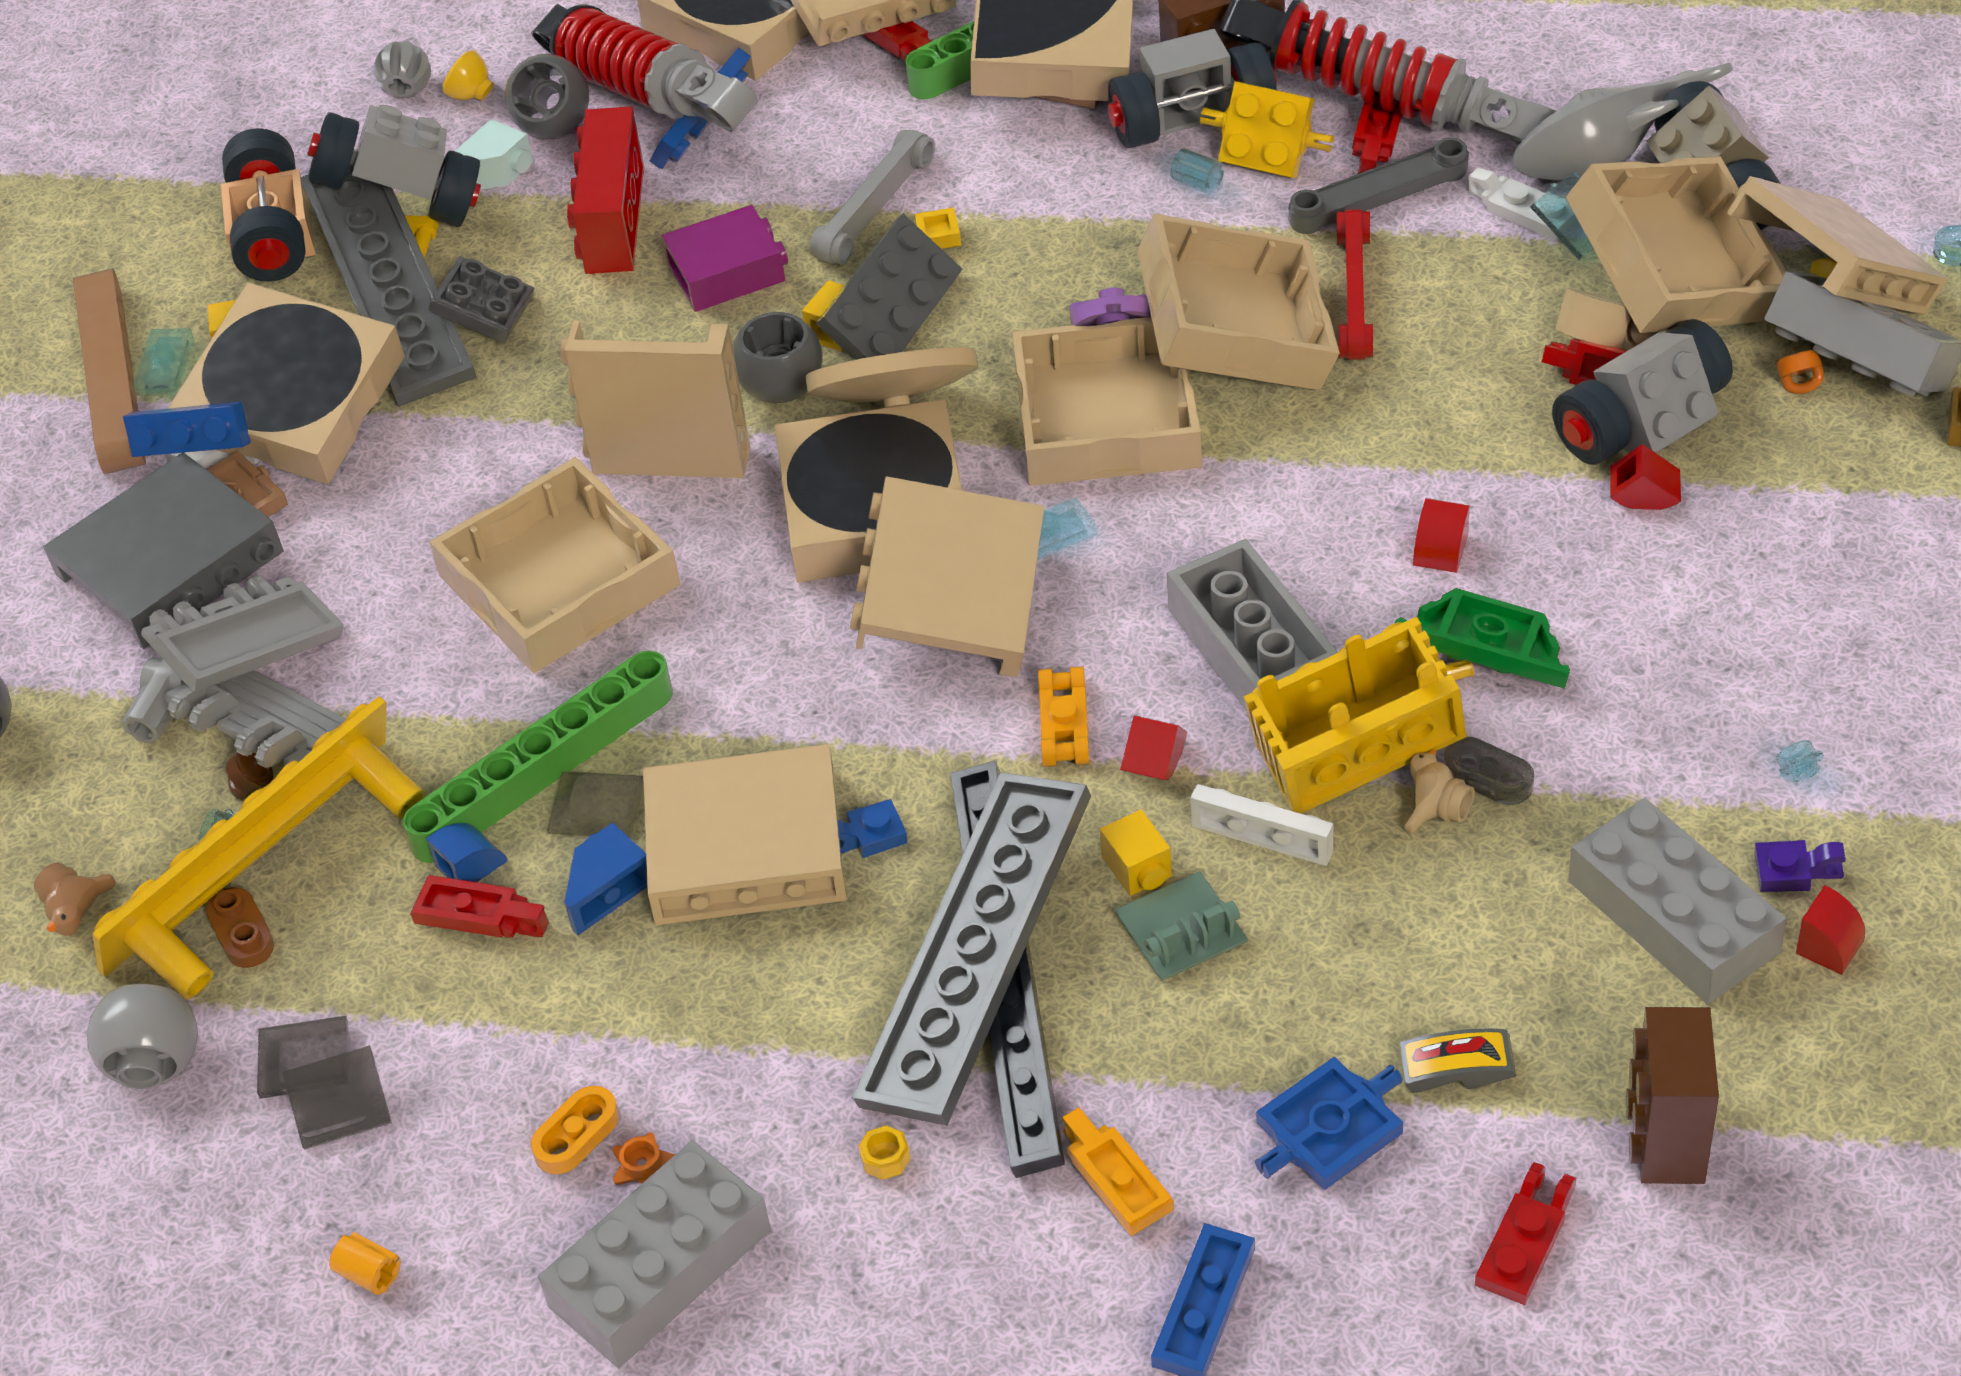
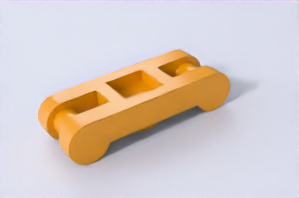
[1038,666,1090,767]

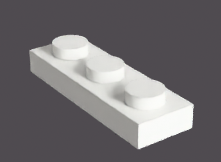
[1190,784,1333,866]

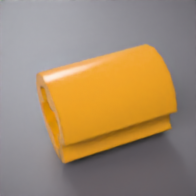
[329,1231,401,1295]

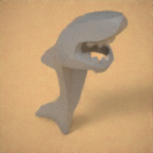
[1513,63,1733,180]

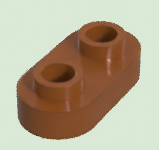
[206,887,274,968]

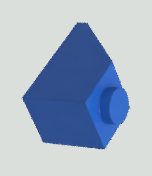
[564,823,648,936]

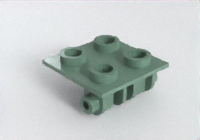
[1114,871,1248,981]

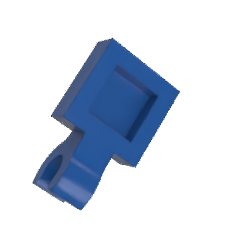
[838,799,907,858]

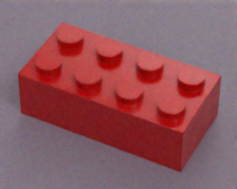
[567,106,644,274]

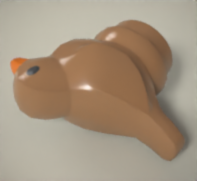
[34,862,116,936]

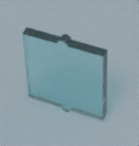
[1530,171,1594,260]

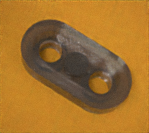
[1444,737,1534,805]

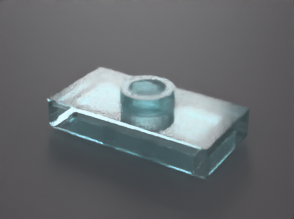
[133,328,194,396]
[1037,497,1097,560]

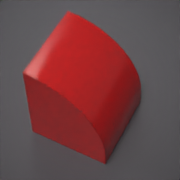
[1610,444,1681,510]
[1413,498,1470,573]
[1120,715,1188,781]
[1796,885,1865,975]

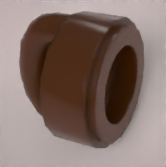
[226,752,273,799]

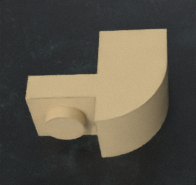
[1555,288,1659,350]

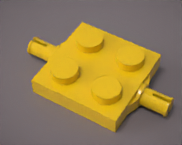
[1200,81,1334,178]

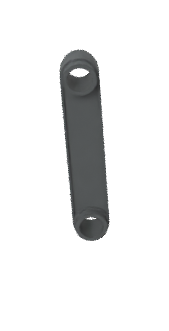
[1288,137,1469,234]

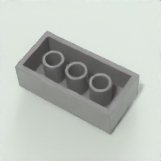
[1764,271,1961,396]
[1167,539,1338,711]
[1568,797,1787,1005]
[538,1140,771,1369]

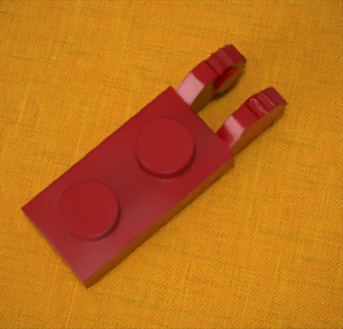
[1475,1162,1577,1305]

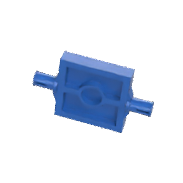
[1255,1056,1403,1190]

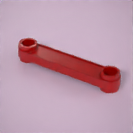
[1337,209,1373,360]

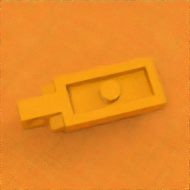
[1062,1107,1174,1237]

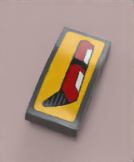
[1400,1028,1516,1093]

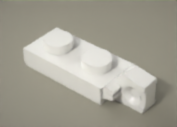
[1468,167,1578,241]

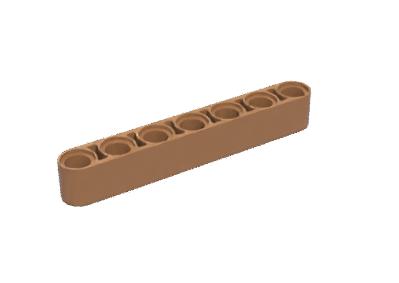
[73,268,146,474]

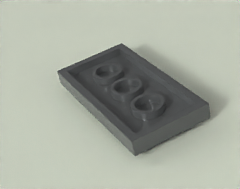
[816,213,963,360]

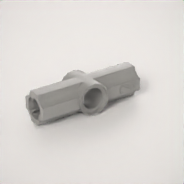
[121,657,185,744]

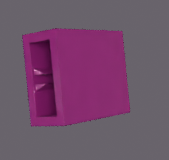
[662,204,788,312]

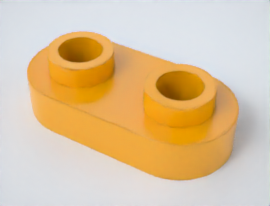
[531,1086,619,1174]

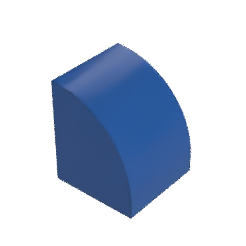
[426,823,508,882]

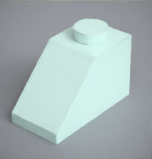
[442,119,533,190]

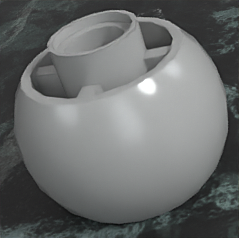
[87,984,198,1089]

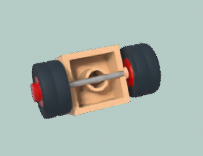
[220,128,316,282]

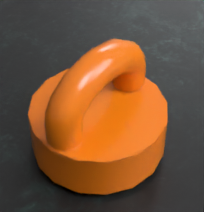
[1776,350,1824,394]

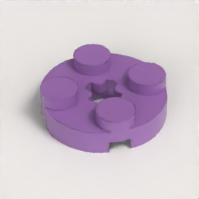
[1069,287,1151,326]

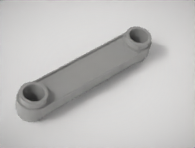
[810,130,935,265]

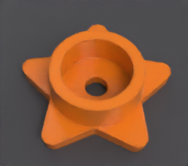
[612,1132,675,1185]

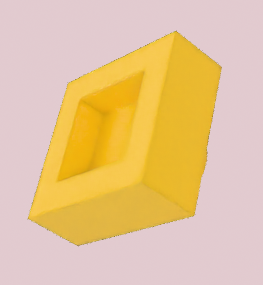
[914,207,962,249]

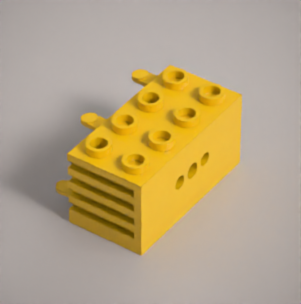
[1243,616,1467,813]

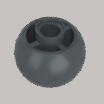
[505,54,589,139]
[732,312,823,403]

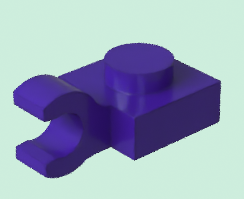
[1754,840,1846,892]

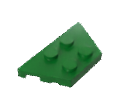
[1395,588,1570,689]

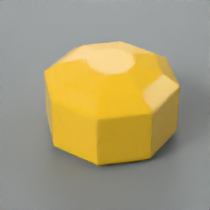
[858,1125,911,1180]

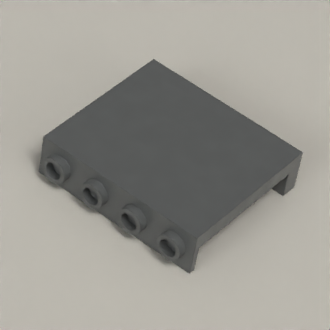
[43,453,284,649]

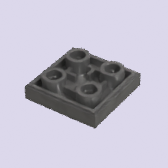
[429,256,535,344]

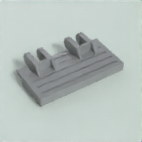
[141,575,344,692]
[165,670,346,768]

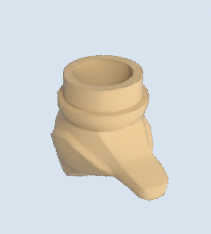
[1404,750,1475,834]

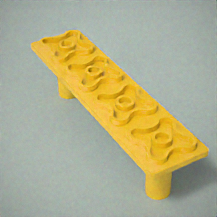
[92,696,425,1000]

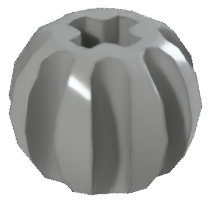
[374,41,431,98]

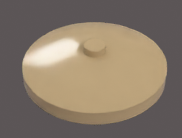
[806,347,979,408]

